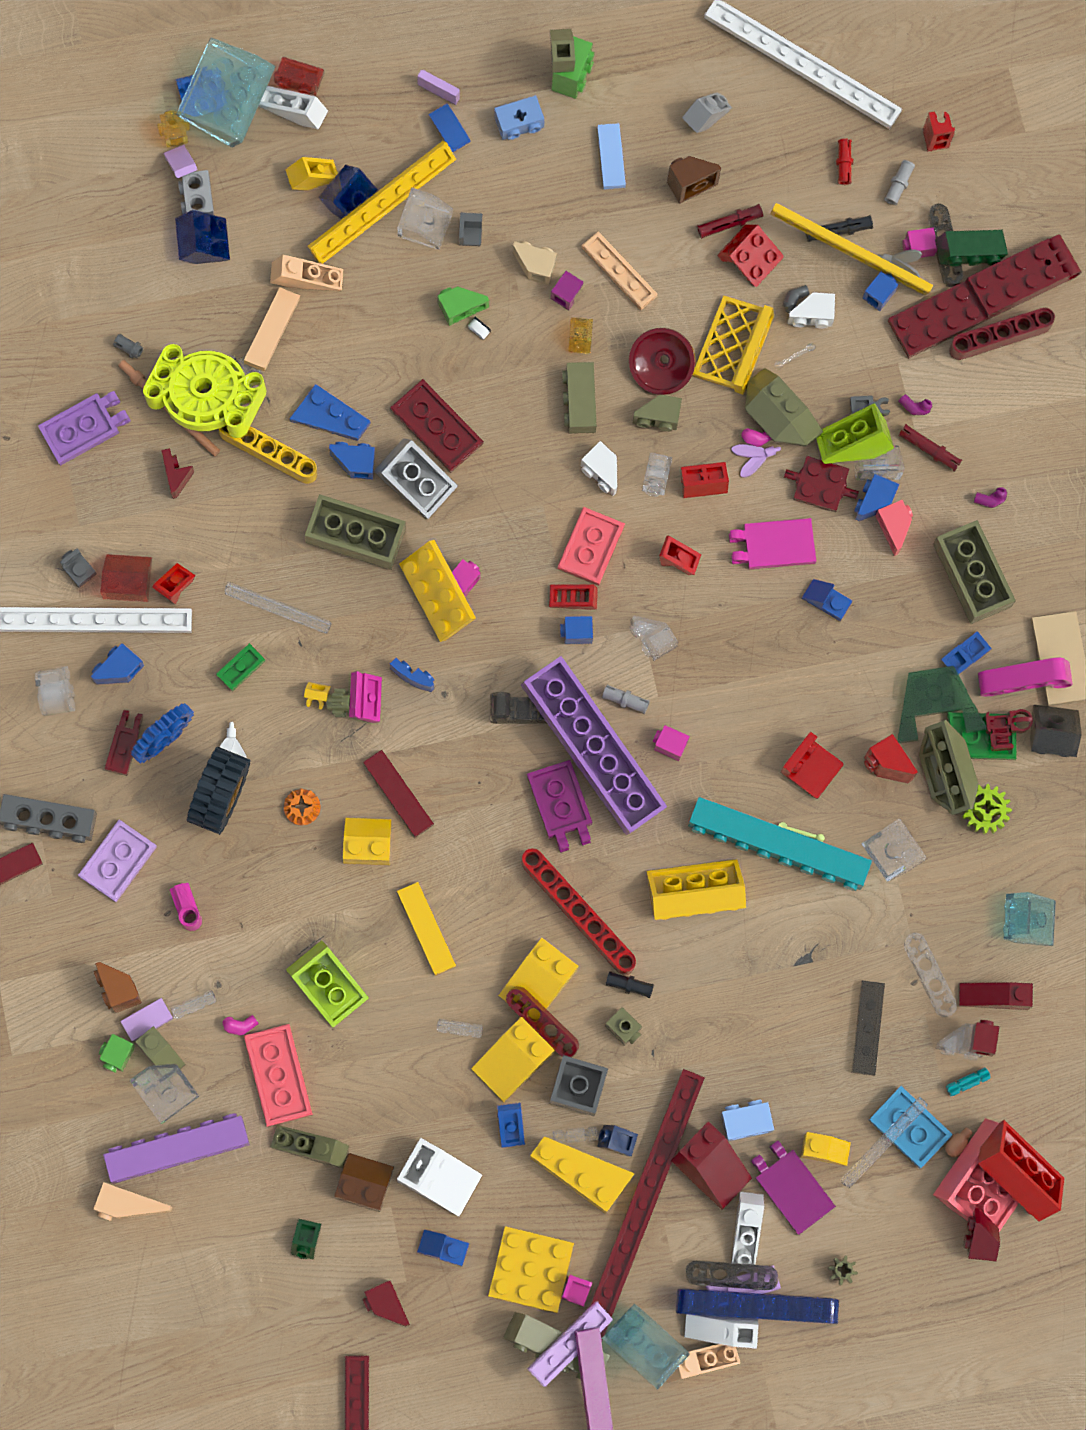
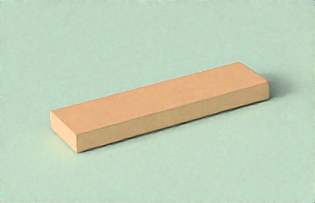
[582,231,658,310]
[244,287,300,372]

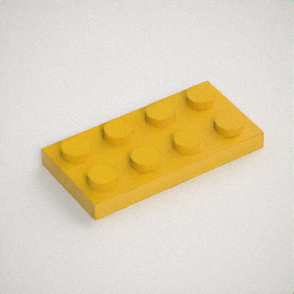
[399,540,476,642]

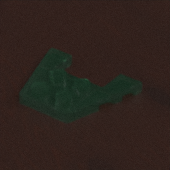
[897,666,987,744]

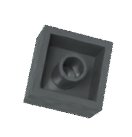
[549,1055,608,1116]

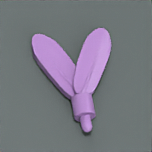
[732,444,781,478]

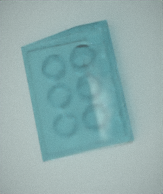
[176,38,276,147]

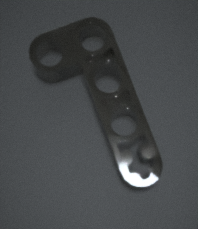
[490,692,547,724]

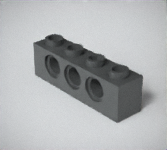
[0,794,97,843]

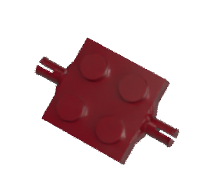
[783,456,859,512]

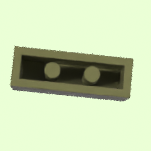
[562,362,597,434]

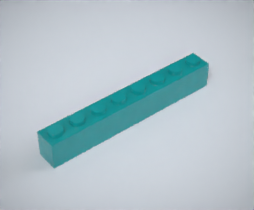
[688,797,872,891]

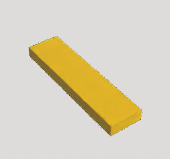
[397,882,456,976]

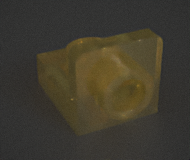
[568,318,593,354]

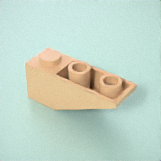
[270,255,343,291]
[661,1344,740,1383]

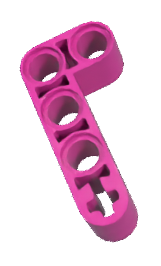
[978,657,1073,697]

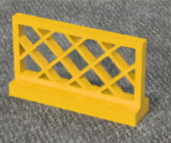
[693,296,774,395]

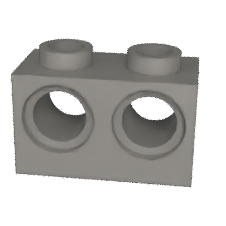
[178,170,215,223]

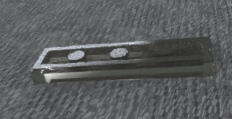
[851,980,885,1076]

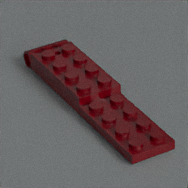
[888,234,1082,359]

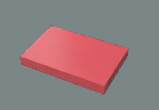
[557,507,625,586]

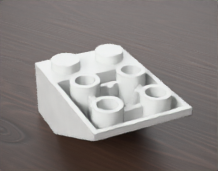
[397,1138,482,1216]

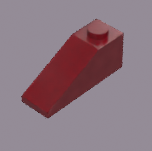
[959,982,1033,1010]

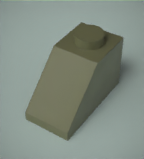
[135,1026,186,1080]

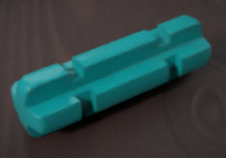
[946,1068,991,1096]

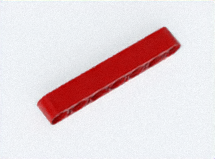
[522,848,636,975]

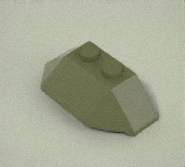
[745,368,823,446]
[919,720,979,815]

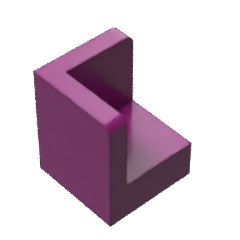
[551,271,584,310]

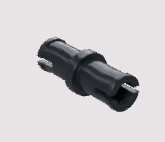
[606,971,654,998]

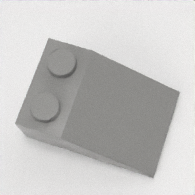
[374,438,457,519]

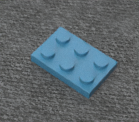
[869,1086,953,1169]

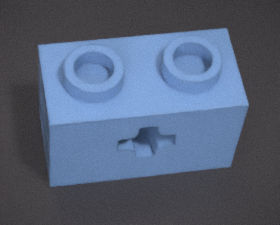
[494,96,544,140]

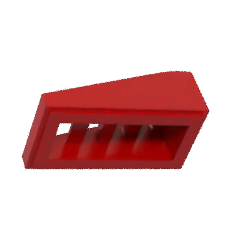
[549,584,598,610]

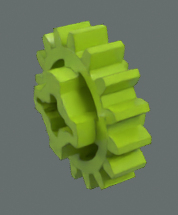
[962,784,1012,835]

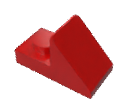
[659,536,702,575]
[152,563,196,604]

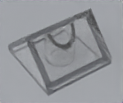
[855,445,905,480]

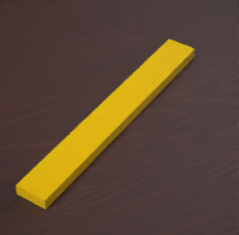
[307,141,456,264]
[770,203,933,295]

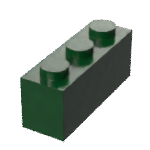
[935,230,1008,267]

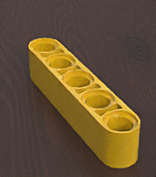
[218,422,317,484]

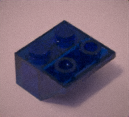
[175,210,230,264]

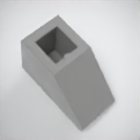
[682,92,732,133]

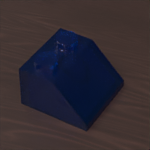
[318,165,379,219]

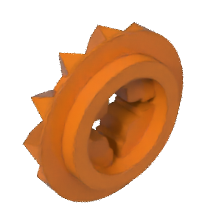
[283,788,320,825]

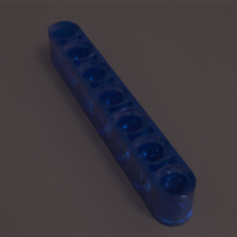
[676,1289,839,1324]

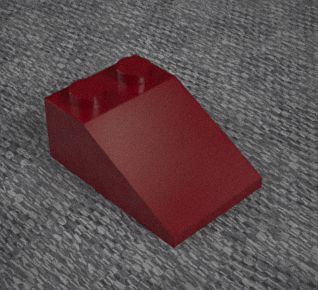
[671,1121,752,1210]

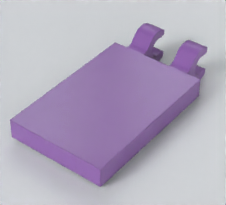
[38,391,131,466]

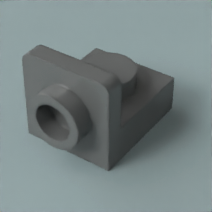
[60,548,97,588]

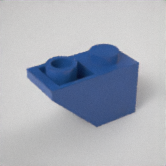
[329,442,375,480]
[854,474,899,521]
[91,643,144,685]

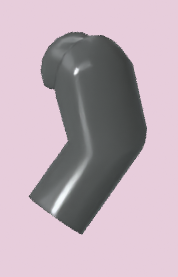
[783,285,810,313]

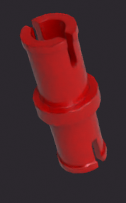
[836,138,854,185]

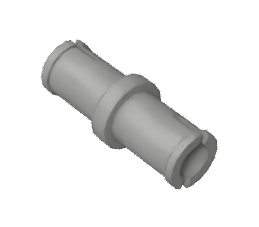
[884,160,915,205]
[602,684,650,714]

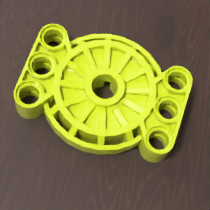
[143,344,267,438]

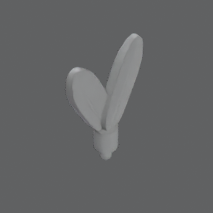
[878,250,922,278]

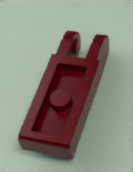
[105,710,143,776]

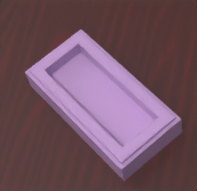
[418,70,460,105]
[164,145,197,178]
[121,998,173,1042]

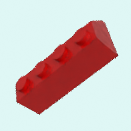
[978,1120,1065,1222]

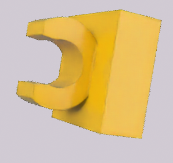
[304,682,331,709]

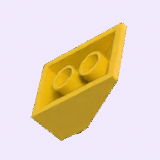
[498,938,579,1020]
[471,1017,554,1102]

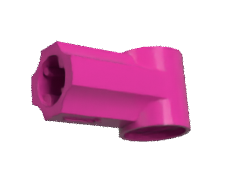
[169,883,202,931]

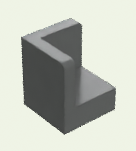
[459,212,482,246]

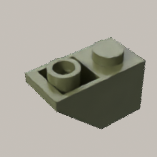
[549,29,575,73]
[632,395,682,432]

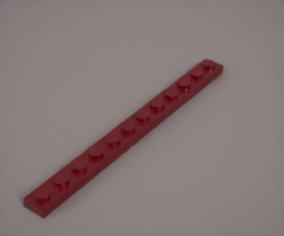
[590,1069,705,1342]

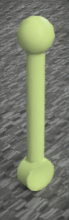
[778,822,825,842]

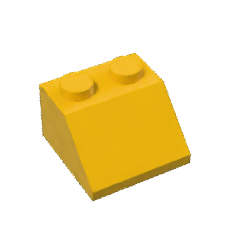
[343,818,392,865]

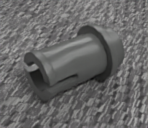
[113,334,143,359]

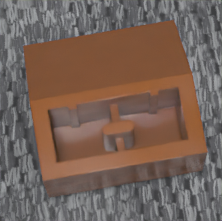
[93,962,142,1013]

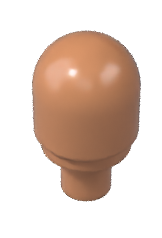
[945,1127,973,1157]

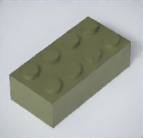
[305,494,406,570]
[933,520,1016,624]

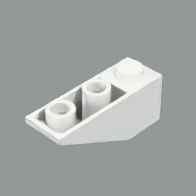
[731,1192,764,1271]
[685,1313,758,1348]

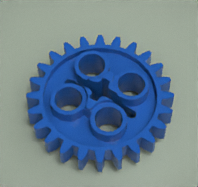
[131,703,194,763]

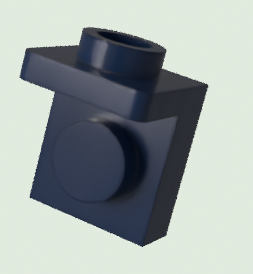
[597,1125,638,1157]

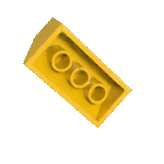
[647,859,746,920]

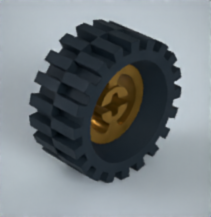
[187,747,251,835]

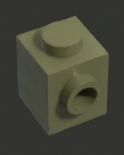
[605,1007,642,1046]

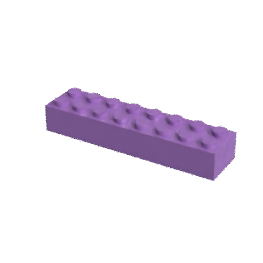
[521,656,667,835]

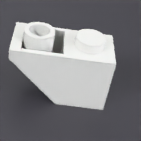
[788,293,835,329]
[581,441,617,496]

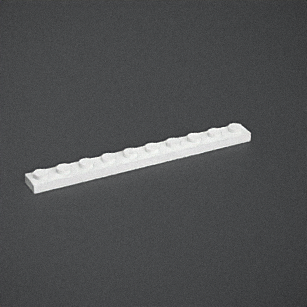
[704,0,902,129]
[0,607,192,633]

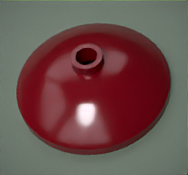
[629,327,696,395]

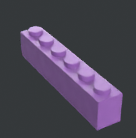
[103,1113,250,1184]

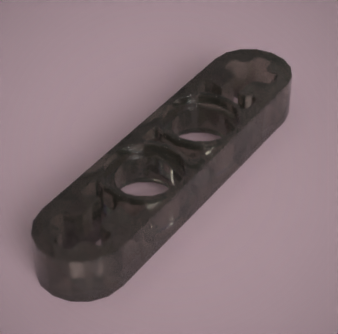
[928,204,963,287]
[686,1261,778,1290]

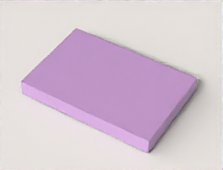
[78,820,157,902]

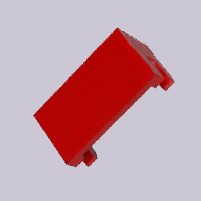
[923,111,955,152]
[681,462,729,498]

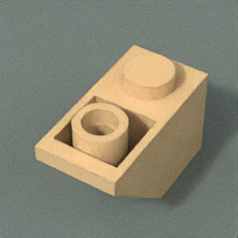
[513,241,557,285]

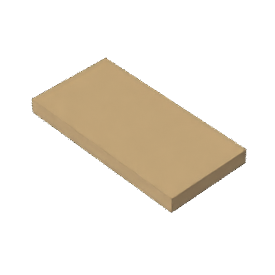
[1031,611,1086,706]

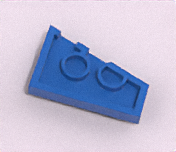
[290,384,371,441]

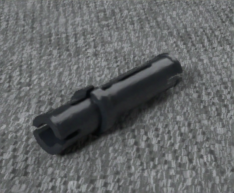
[806,215,873,242]

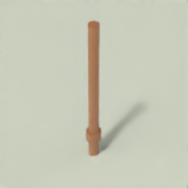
[118,360,220,457]

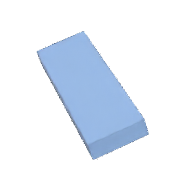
[597,123,626,189]

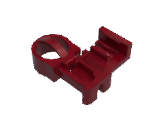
[984,709,1033,751]

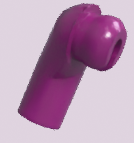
[898,394,932,415]
[974,487,1007,508]

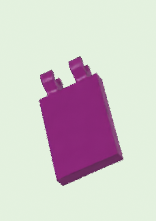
[527,760,592,853]
[751,1140,836,1235]

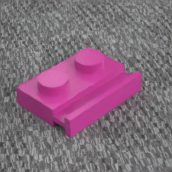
[349,671,382,723]

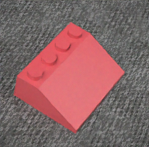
[933,1118,1019,1232]

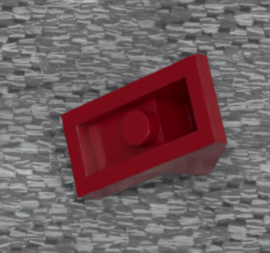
[161,448,194,499]

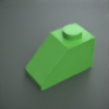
[438,286,489,326]

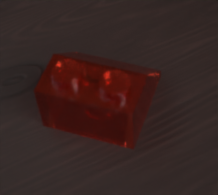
[100,554,152,602]

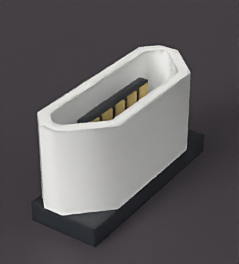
[467,316,491,340]

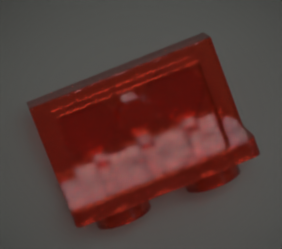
[274,56,324,96]

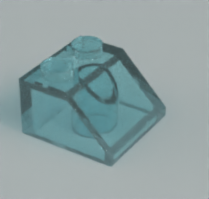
[1003,892,1056,946]

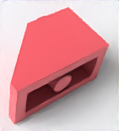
[875,500,913,556]

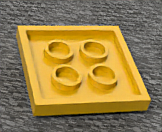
[488,1226,574,1313]

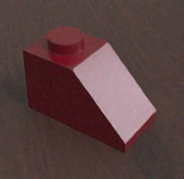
[362,1280,410,1327]

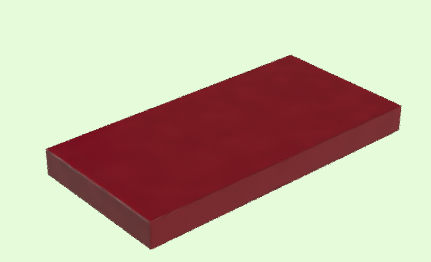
[390,379,484,473]

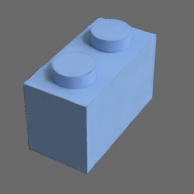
[720,1100,774,1141]

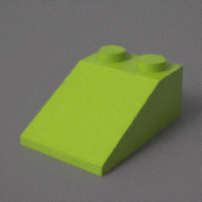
[816,403,894,464]
[285,940,369,1027]

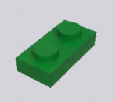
[216,643,265,692]

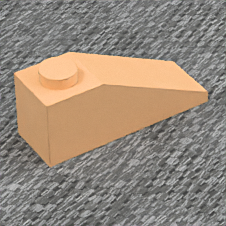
[94,1183,172,1221]

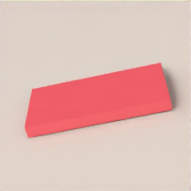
[244,1024,313,1127]

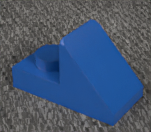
[802,579,853,621]
[497,1103,525,1148]
[417,1229,469,1266]

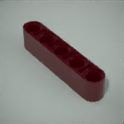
[949,307,1055,360]

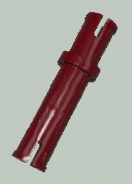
[697,204,764,239]
[898,424,962,472]

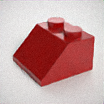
[864,734,918,784]

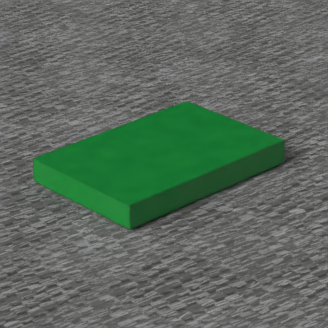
[947,712,1017,760]

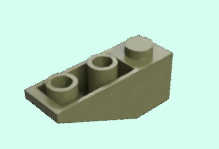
[270,1125,349,1168]

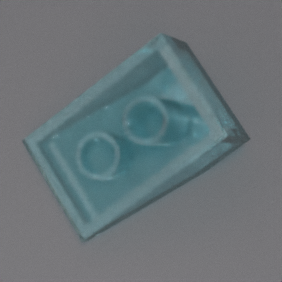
[602,1303,690,1390]

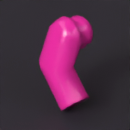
[741,428,772,447]
[222,1015,259,1036]

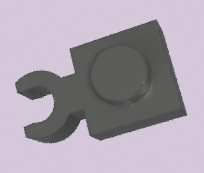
[850,395,890,416]

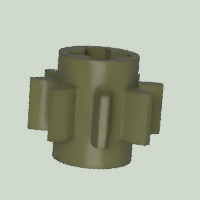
[327,688,350,717]
[828,1256,858,1286]

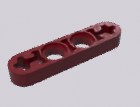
[506,986,579,1057]

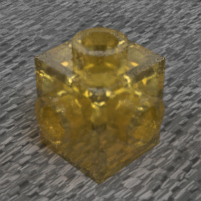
[157,110,190,148]

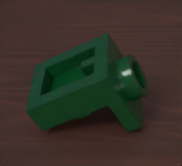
[291,1219,321,1259]

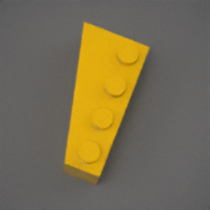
[530,1136,635,1214]

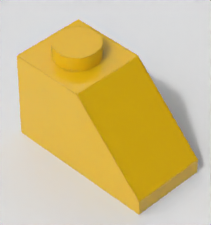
[285,157,340,191]
[800,1132,851,1166]

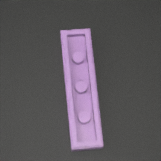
[527,1302,613,1387]

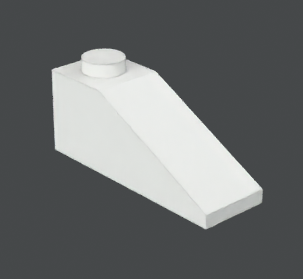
[256,85,328,129]

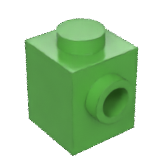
[99,1034,135,1073]

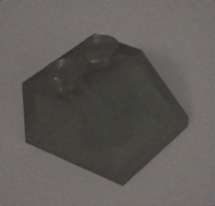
[1030,705,1082,757]

